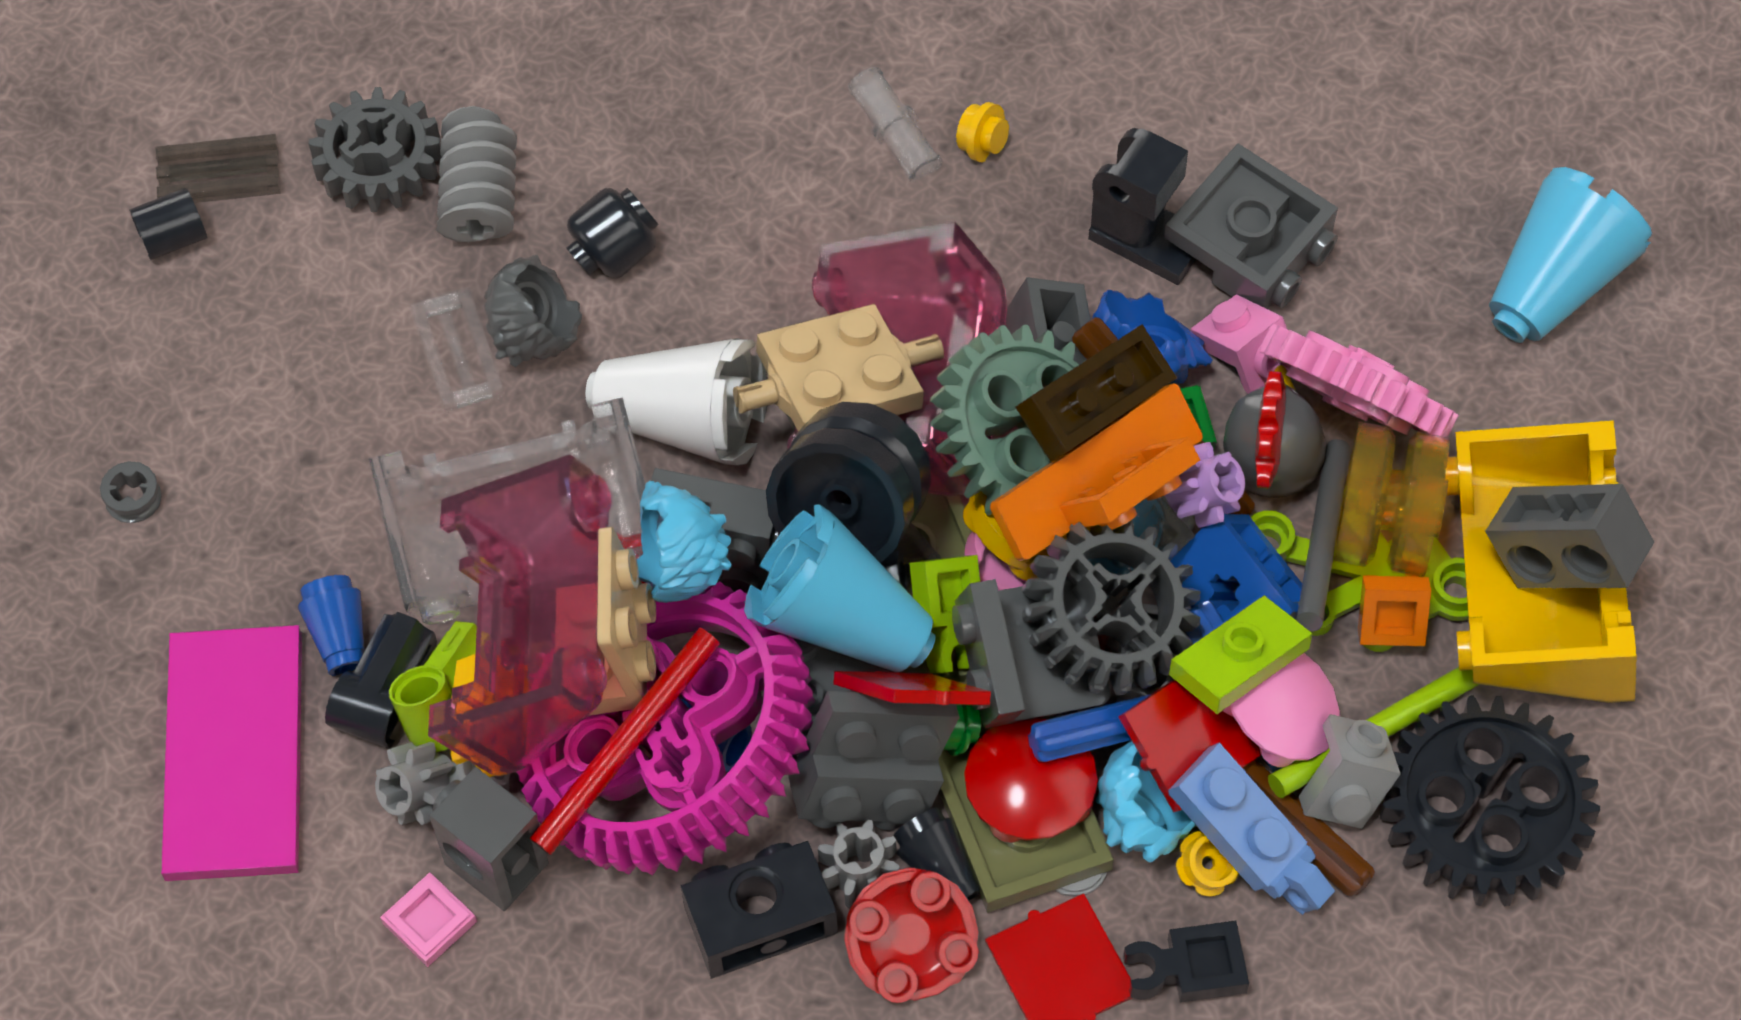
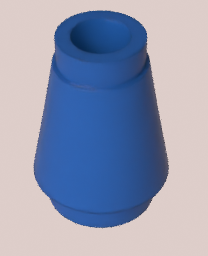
[298,575,365,676]

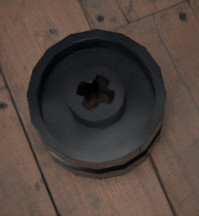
[766,402,932,563]

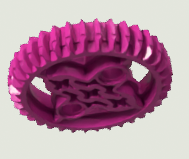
[513,581,816,876]

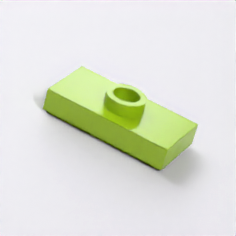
[1169,595,1313,714]

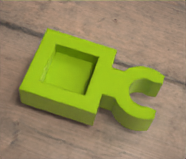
[909,555,980,673]

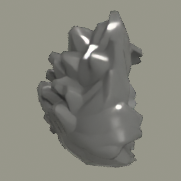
[484,255,582,368]

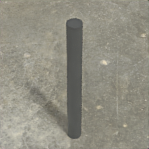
[1296,439,1351,632]

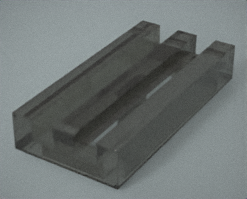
[155,134,281,203]

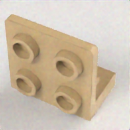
[561,527,656,718]

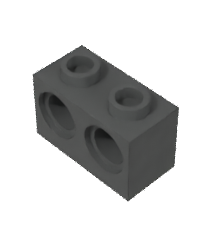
[1485,484,1654,589]

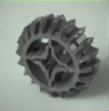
[1022,520,1201,695]

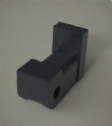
[1088,128,1196,285]

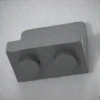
[952,578,1110,729]

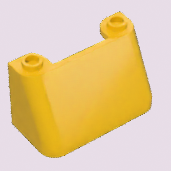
[1444,420,1637,703]

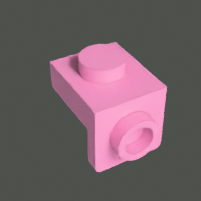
[1191,294,1290,394]

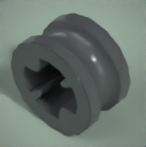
[100,461,162,523]

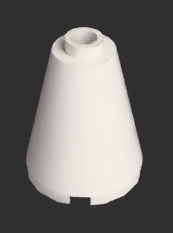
[585,338,766,465]

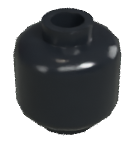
[566,188,659,278]

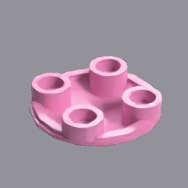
[1223,653,1340,767]

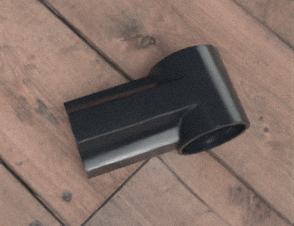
[325,612,437,748]

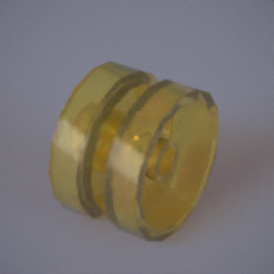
[1333,422,1450,577]

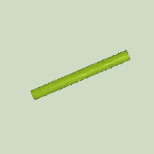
[1268,667,1480,798]

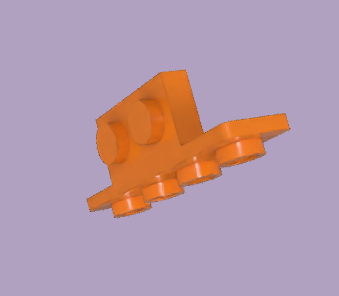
[990,384,1203,561]

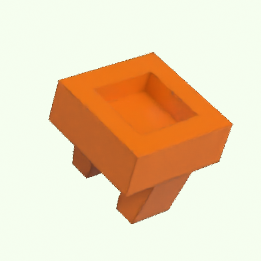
[1358,575,1431,646]

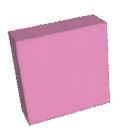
[380,872,477,967]

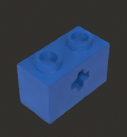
[1170,514,1302,622]

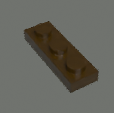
[1015,324,1177,462]

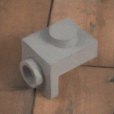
[1299,714,1401,829]

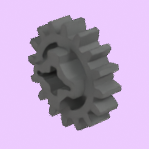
[309,87,442,212]

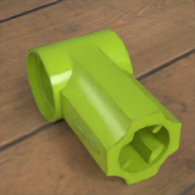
[389,621,500,753]

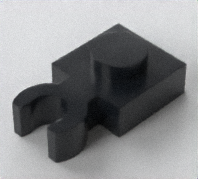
[1123,920,1249,1003]

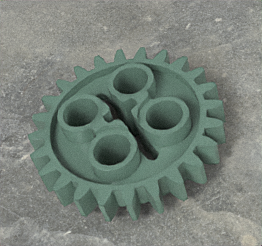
[930,325,1086,515]

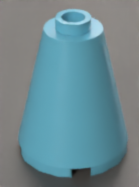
[1489,167,1652,343]
[744,504,935,673]

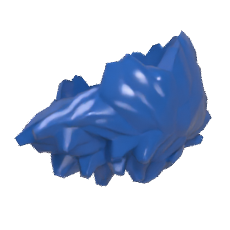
[1092,290,1213,384]

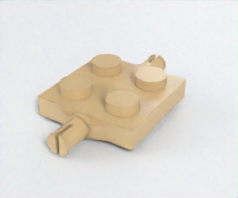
[733,304,944,432]

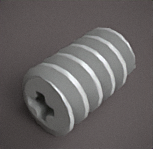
[436,106,517,243]

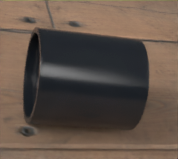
[129,187,208,260]

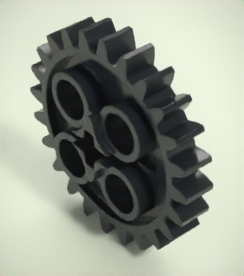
[1380,695,1600,906]

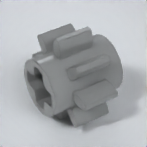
[375,742,453,825]
[818,819,900,907]

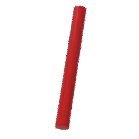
[529,627,720,855]

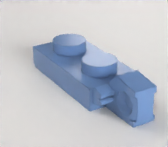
[1168,742,1335,915]

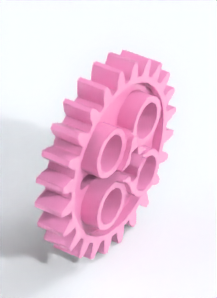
[1258,323,1459,443]

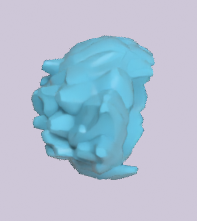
[637,481,732,603]
[1095,741,1196,862]

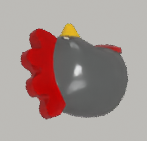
[1223,365,1326,498]

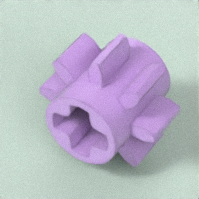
[1165,442,1245,528]

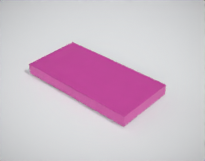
[161,625,302,881]

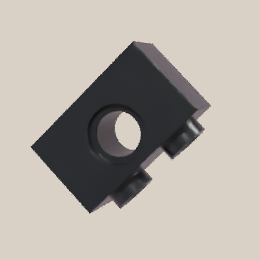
[681,841,838,979]

